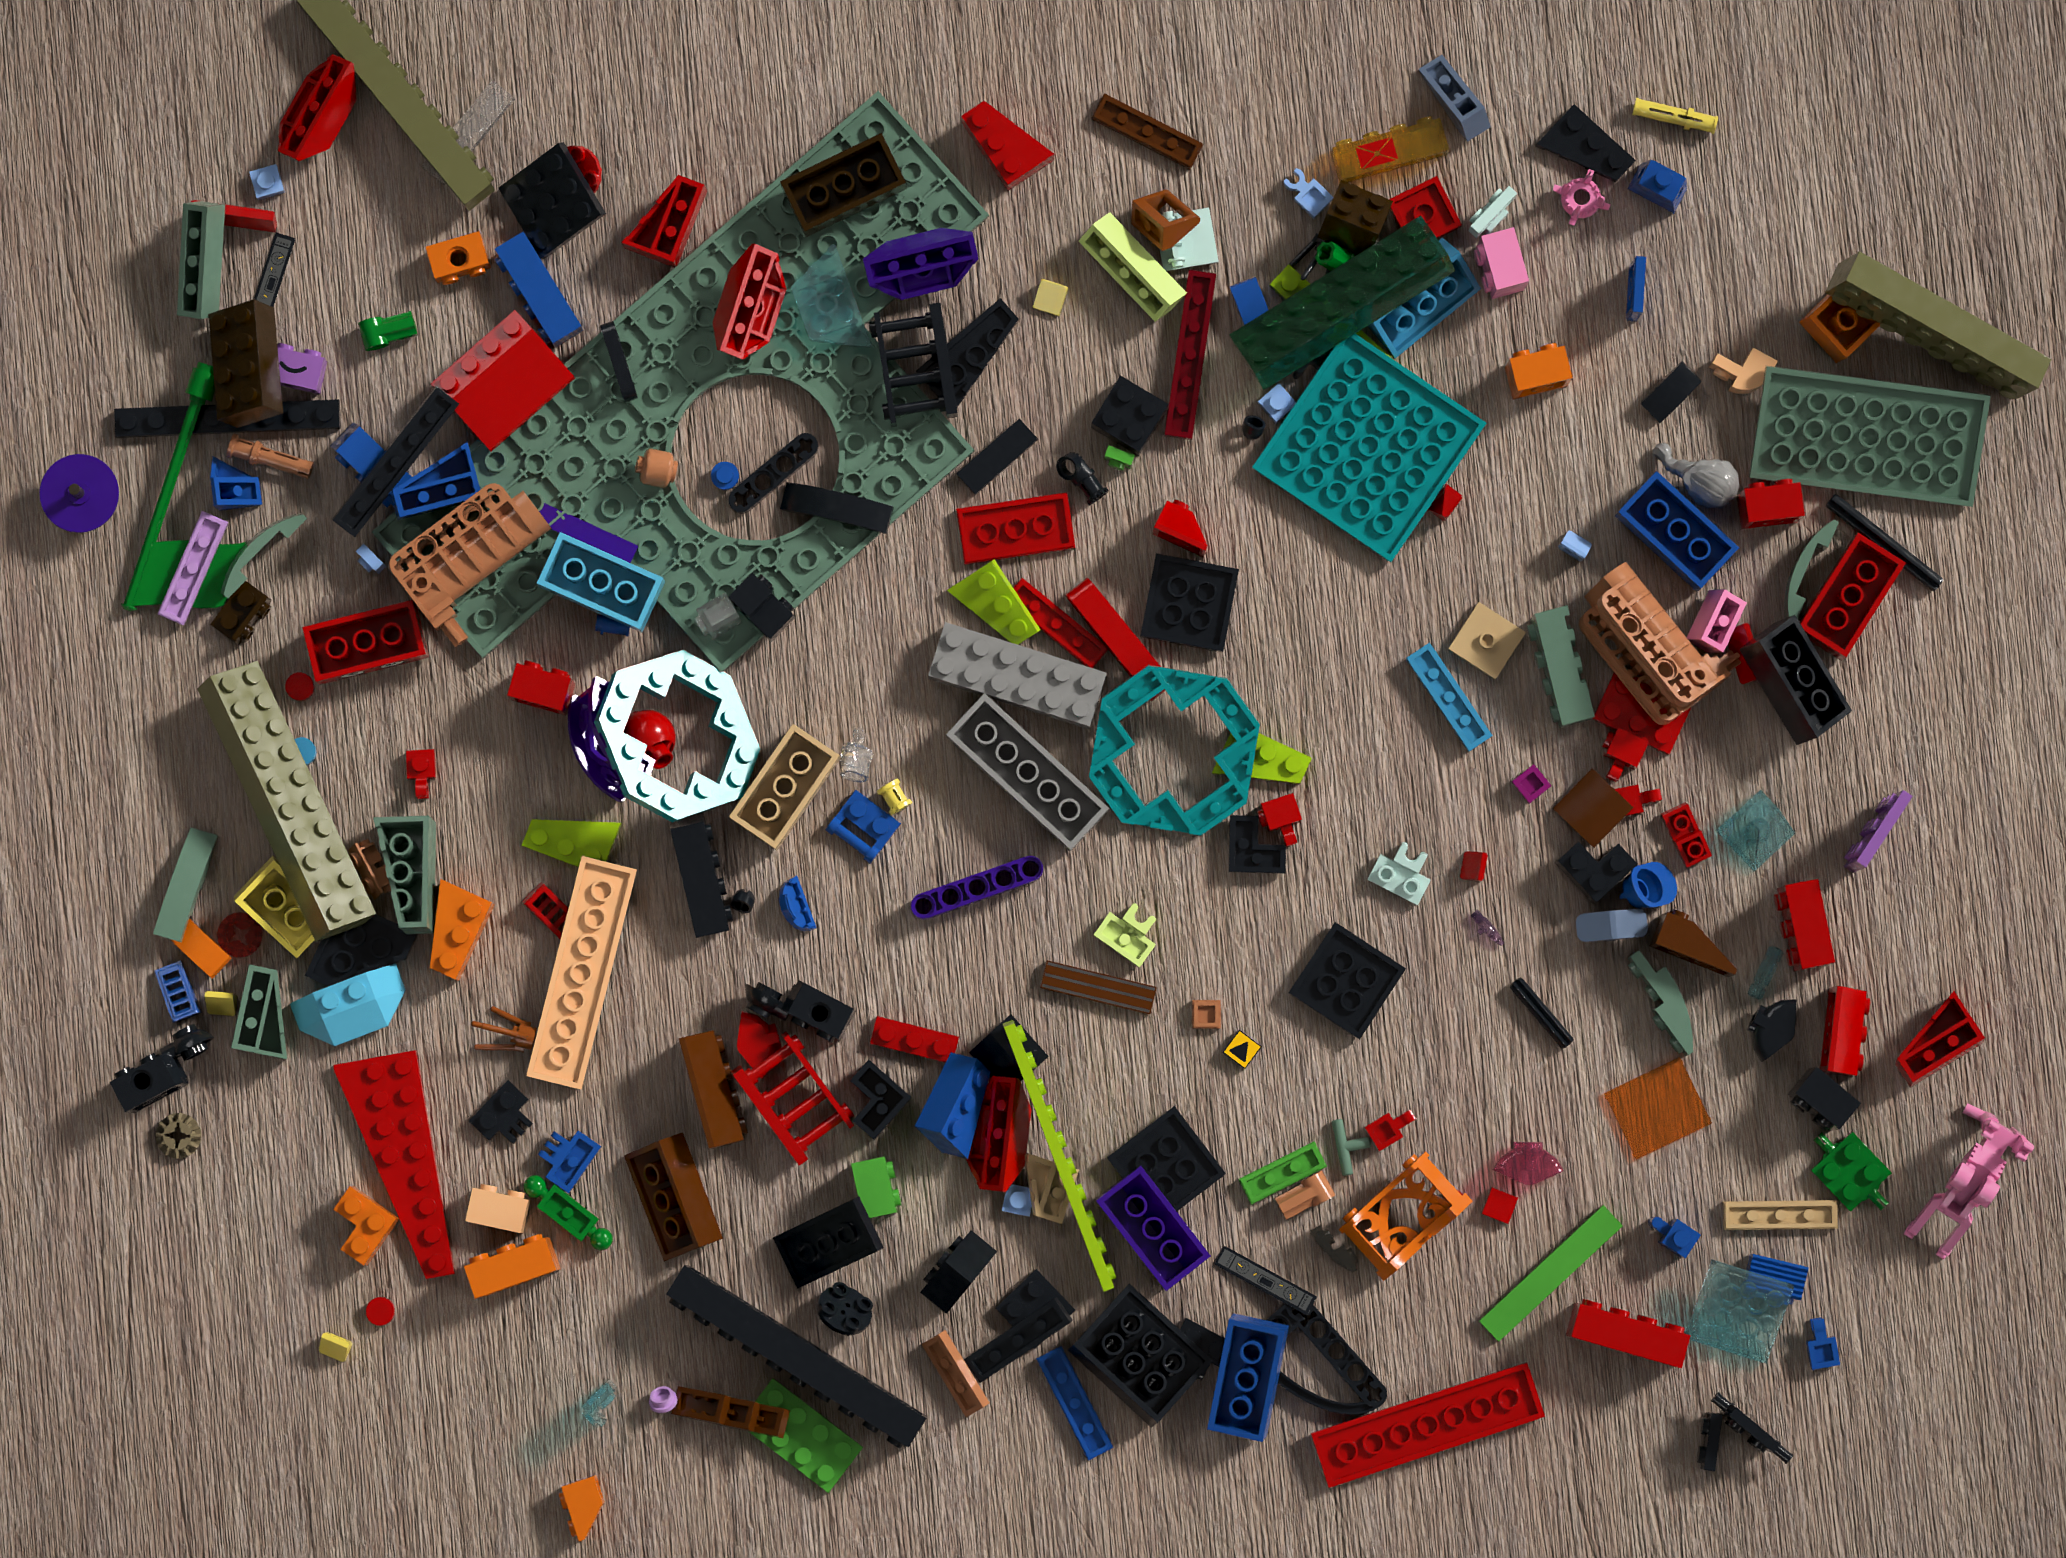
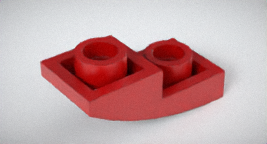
[1660,802,1712,868]

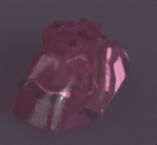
[1492,1142,1564,1185]

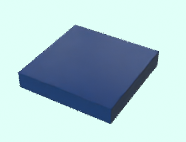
[1626,256,1646,322]

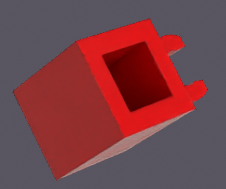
[1602,728,1649,782]
[1257,793,1302,847]

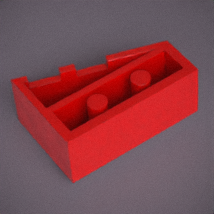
[961,101,1054,191]
[621,175,707,268]

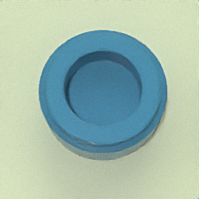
[294,737,317,765]

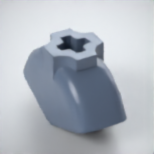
[1576,909,1648,942]

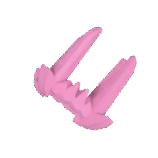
[1553,169,1611,226]

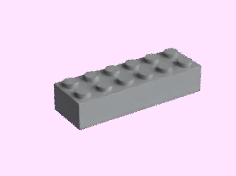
[928,622,1107,729]
[946,693,1109,852]

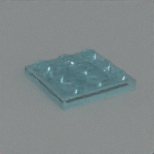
[1685,1259,1794,1364]

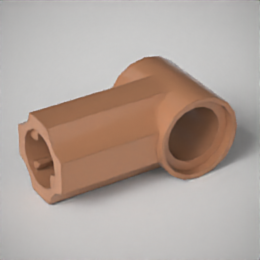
[1274,1170,1335,1220]

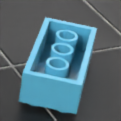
[537,532,665,633]

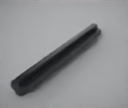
[1826,494,1943,591]

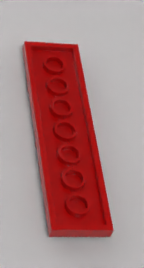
[1311,1362,1545,1488]

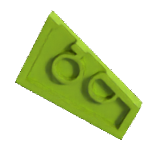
[947,559,1041,645]
[1211,733,1312,784]
[521,819,622,867]

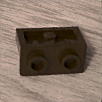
[210,581,272,645]

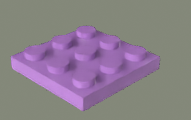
[1844,790,1913,873]

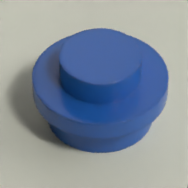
[711,462,739,490]

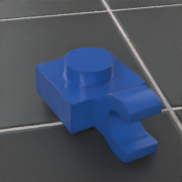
[1806,1317,1840,1370]

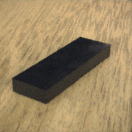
[957,418,1038,495]

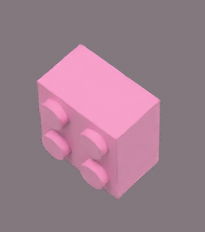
[1474,227,1529,299]

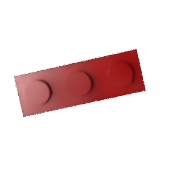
[870,1016,959,1063]

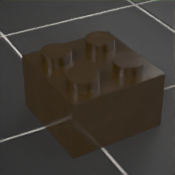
[1318,180,1393,258]

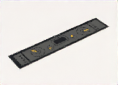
[254,232,296,307]
[1214,1246,1317,1315]

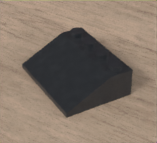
[1068,1283,1213,1428]

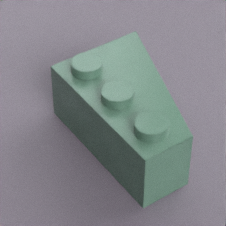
[231,964,287,1059]

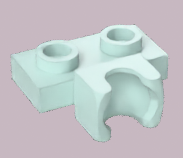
[1468,186,1517,239]
[1367,842,1431,905]

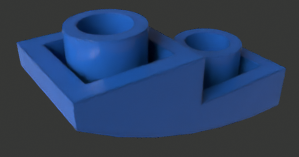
[1229,277,1277,343]

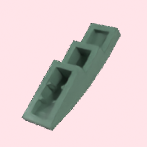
[153,828,218,943]

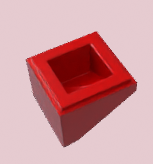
[1428,484,1462,521]

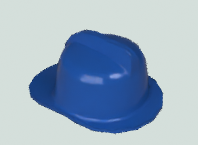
[1619,862,1677,909]

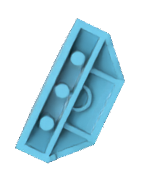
[290,964,406,1046]

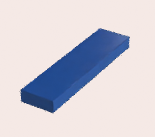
[1036,1346,1114,1461]

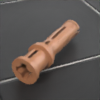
[226,433,314,479]

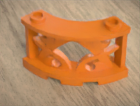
[1338,1151,1473,1281]

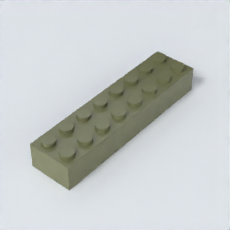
[1825,251,2052,399]

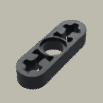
[600,321,638,402]

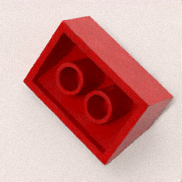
[1820,986,1870,1077]

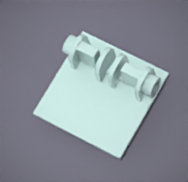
[1160,207,1219,271]

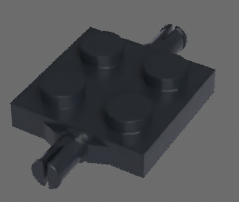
[1711,1392,1793,1464]

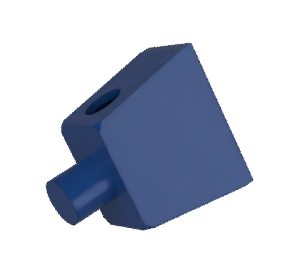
[1627,160,1688,213]

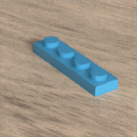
[1406,642,1493,752]

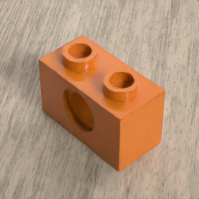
[426,231,491,285]

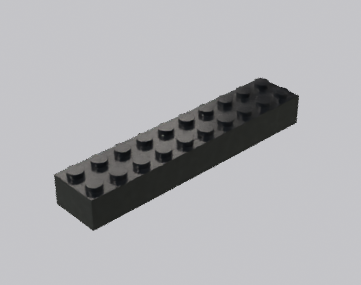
[666,1265,928,1449]

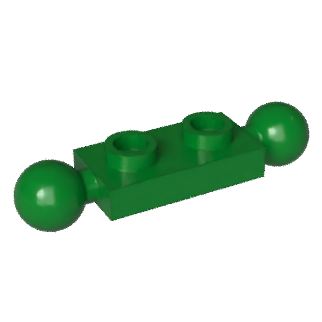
[523,1175,613,1251]

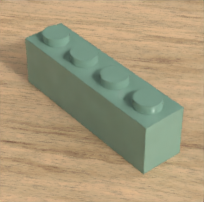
[177,201,225,319]

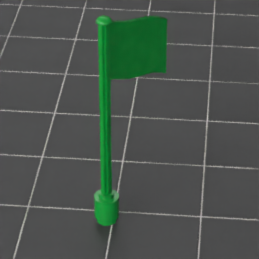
[121,362,246,611]

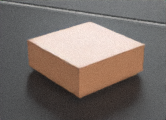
[1192,1000,1221,1029]

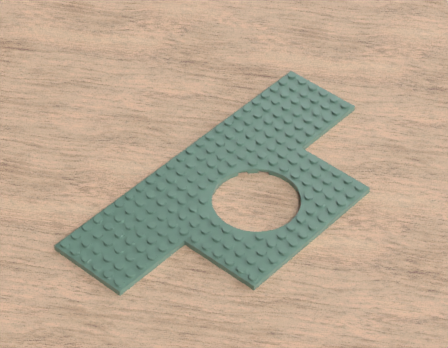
[372,91,989,672]

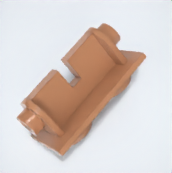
[348,839,391,900]

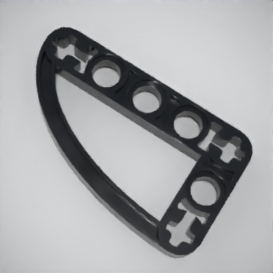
[1266,1303,1387,1415]

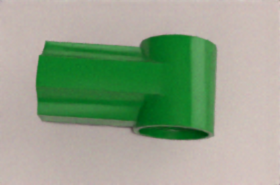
[1315,241,1369,286]
[358,311,418,351]

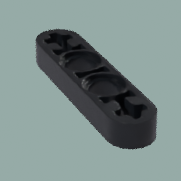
[728,433,819,514]

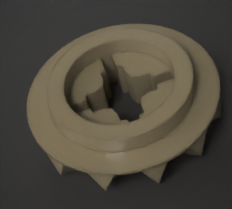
[155,1113,201,1159]

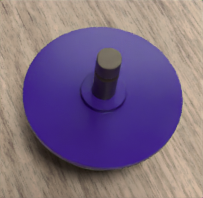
[40,454,119,533]

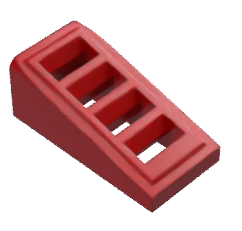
[522,882,568,940]

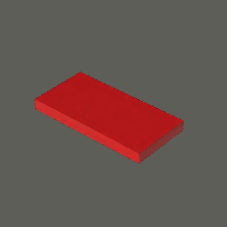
[956,492,1076,565]

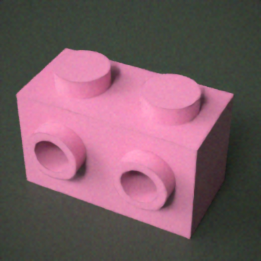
[1687,589,1747,653]

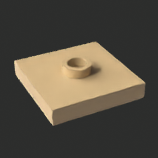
[1448,602,1526,680]

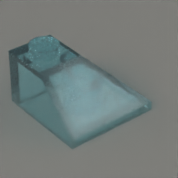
[1715,790,1796,872]

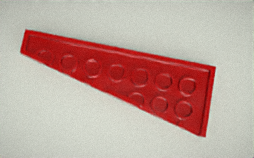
[333,1050,455,1279]

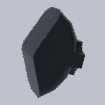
[1747,999,1796,1062]

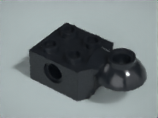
[745,980,856,1043]
[109,1024,214,1113]

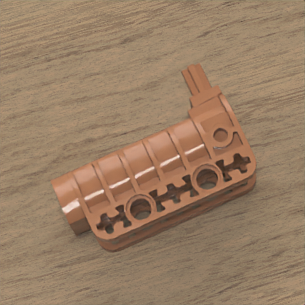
[389,483,552,648]
[1579,562,1741,725]

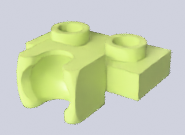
[1093,903,1156,968]

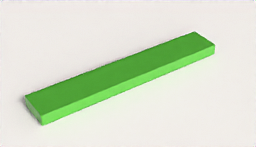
[1479,1205,1623,1342]

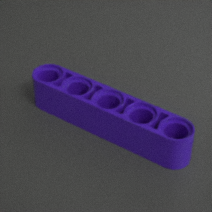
[911,856,1043,920]

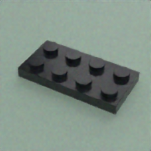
[773,1196,884,1289]

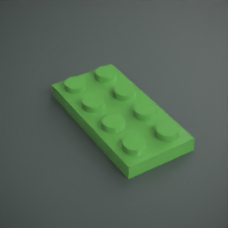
[750,1378,863,1493]

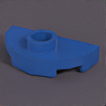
[779,876,817,931]

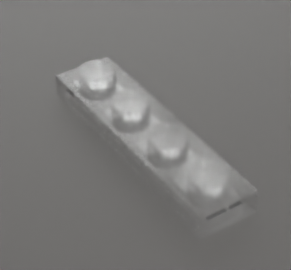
[422,80,515,185]

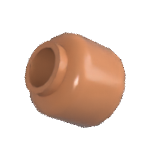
[635,448,678,488]

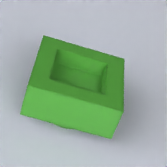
[1104,445,1135,471]

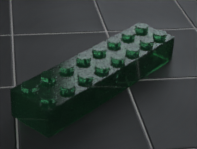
[1229,216,1455,390]

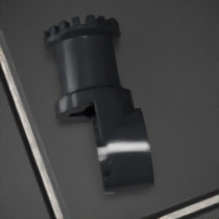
[1056,452,1109,506]

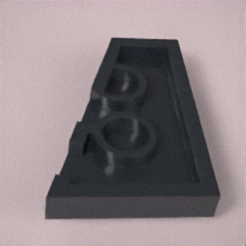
[1536,104,1636,182]

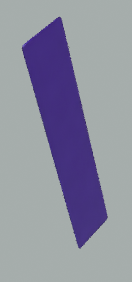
[539,503,638,563]

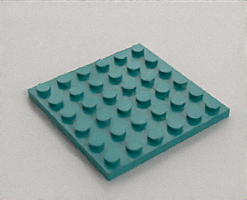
[1252,328,1487,563]

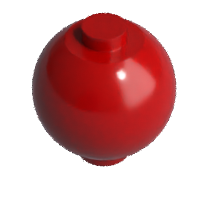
[623,710,676,769]

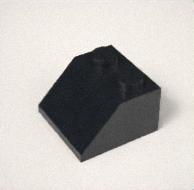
[969,1014,1049,1082]

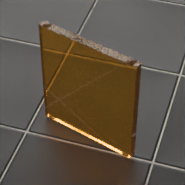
[1604,1057,1712,1160]

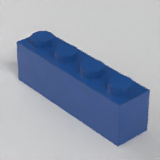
[494,232,584,348]

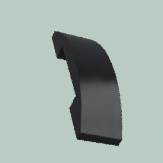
[780,482,894,534]

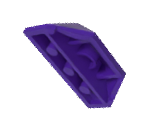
[863,228,979,300]

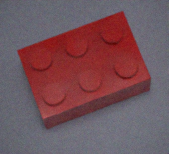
[1774,879,1835,971]

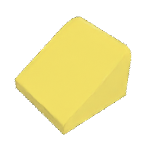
[1033,279,1068,316]
[205,991,237,1016]
[319,1332,353,1362]

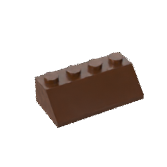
[679,1030,748,1149]
[624,1132,723,1262]

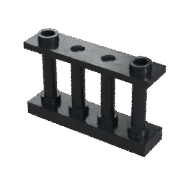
[869,303,958,427]

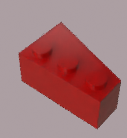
[1895,991,1985,1088]

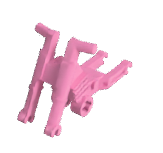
[1904,1103,2034,1260]

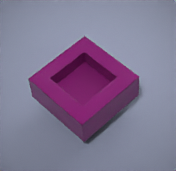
[1511,764,1551,804]

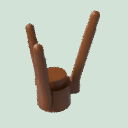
[471,1006,537,1053]

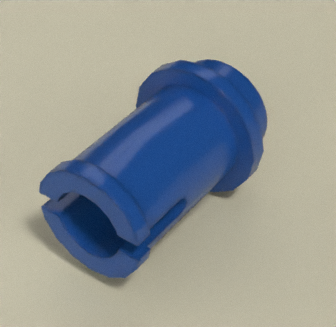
[595,614,630,636]

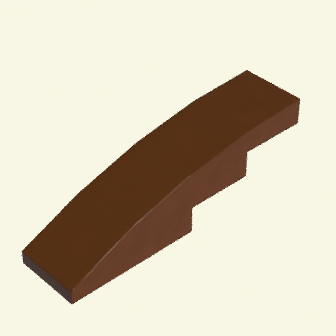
[671,1386,790,1438]

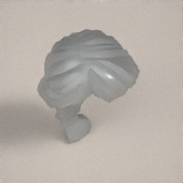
[1652,443,1739,508]

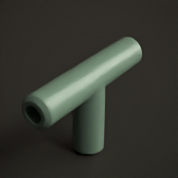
[1332,1119,1371,1176]

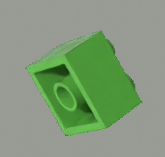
[851,1156,902,1218]

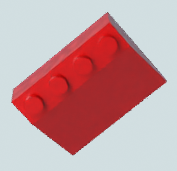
[431,310,575,452]

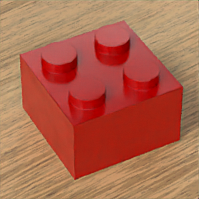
[1737,479,1805,530]
[507,660,576,716]

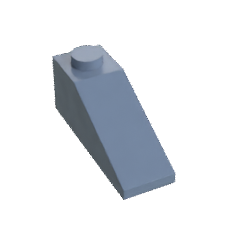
[1419,55,1491,142]

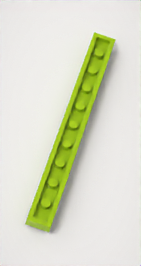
[1003,1020,1117,1292]

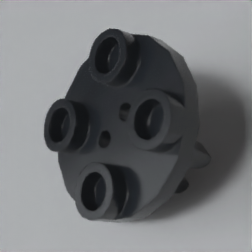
[817,1282,873,1337]

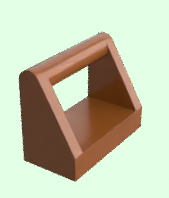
[1131,189,1200,251]

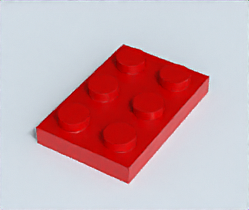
[1593,673,1691,755]

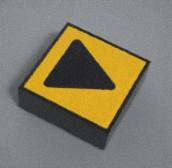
[1222,1030,1262,1069]

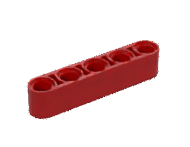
[1065,577,1166,702]

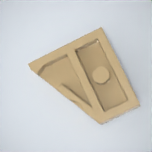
[1025,1153,1079,1224]

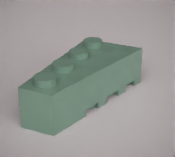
[1527,605,1595,728]
[373,816,436,934]

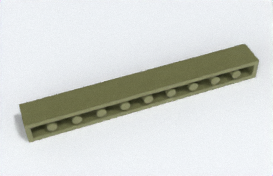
[296,0,495,211]

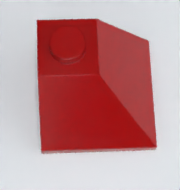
[1153,499,1208,558]

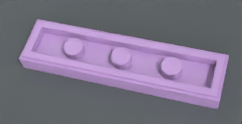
[157,511,229,625]

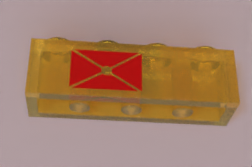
[1331,116,1449,183]

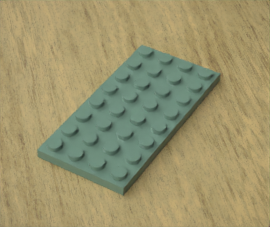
[1749,366,1991,507]

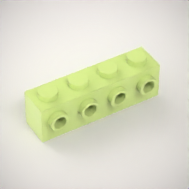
[1079,213,1187,322]

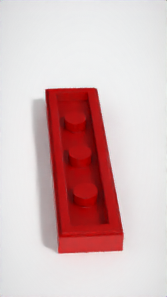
[1014,578,1109,668]

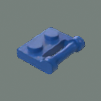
[825,790,901,864]

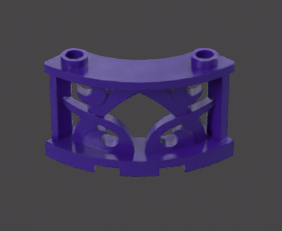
[568,676,655,803]

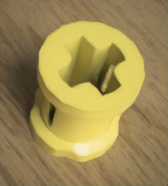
[876,779,912,815]

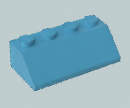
[1356,238,1481,358]

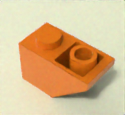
[559,1475,605,1541]

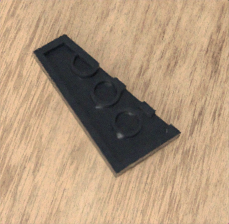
[916,298,1019,408]

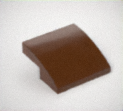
[1553,768,1633,848]

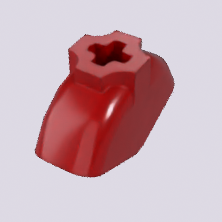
[737,1011,782,1079]

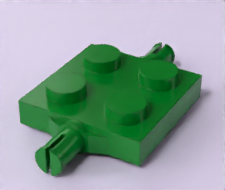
[1811,1131,1892,1212]

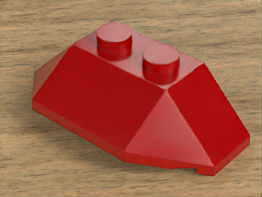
[277,54,357,161]
[712,243,787,360]
[966,1076,1032,1192]

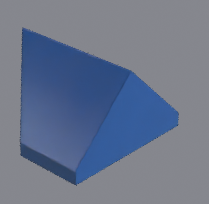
[210,456,262,511]

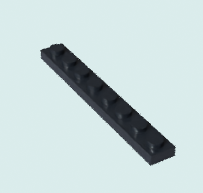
[114,399,341,438]

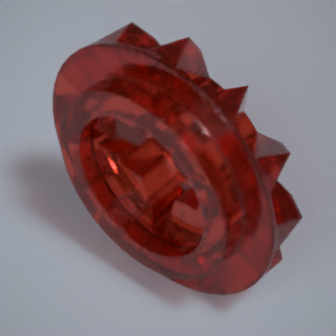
[217,912,263,958]

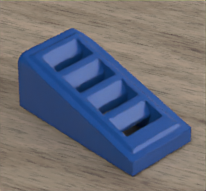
[155,960,202,1023]

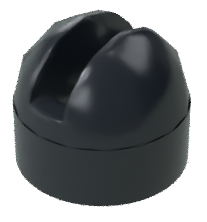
[1242,415,1266,440]
[730,889,755,913]

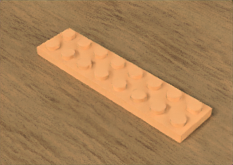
[526,856,637,1089]

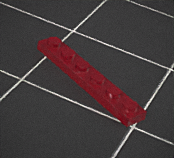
[1164,270,1216,440]

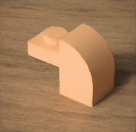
[1709,348,1778,394]

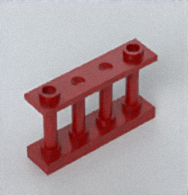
[731,1032,854,1166]

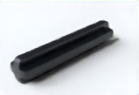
[1510,977,1573,1049]

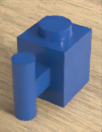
[1648,1217,1701,1259]

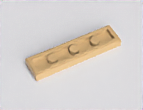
[1722,1200,1838,1230]

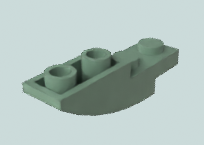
[1627,950,1693,1056]

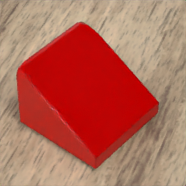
[1460,851,1488,883]

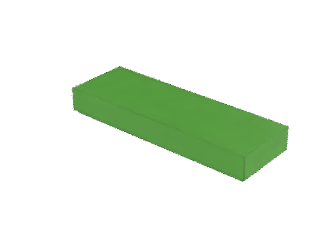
[1238,1141,1327,1204]

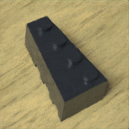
[670,812,733,938]

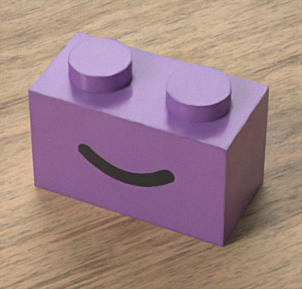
[277,343,327,394]

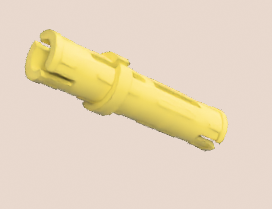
[1632,98,1718,134]

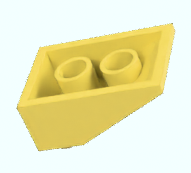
[234,856,315,958]

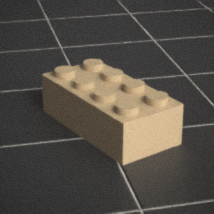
[729,724,841,851]

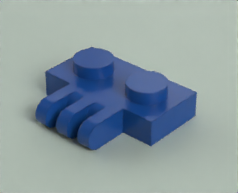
[538,1130,602,1193]

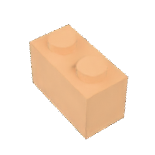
[465,1184,531,1233]

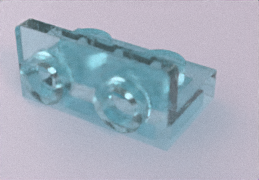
[582,1379,617,1427]

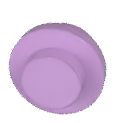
[649,1386,678,1413]

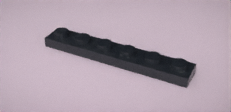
[332,386,459,537]

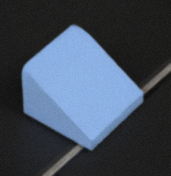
[1558,530,1592,561]

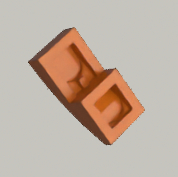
[170,918,232,979]

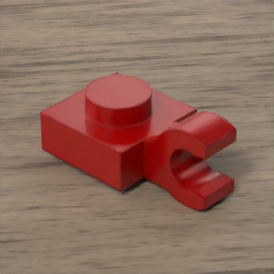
[406,749,436,799]
[1615,785,1662,816]
[1365,1109,1416,1151]

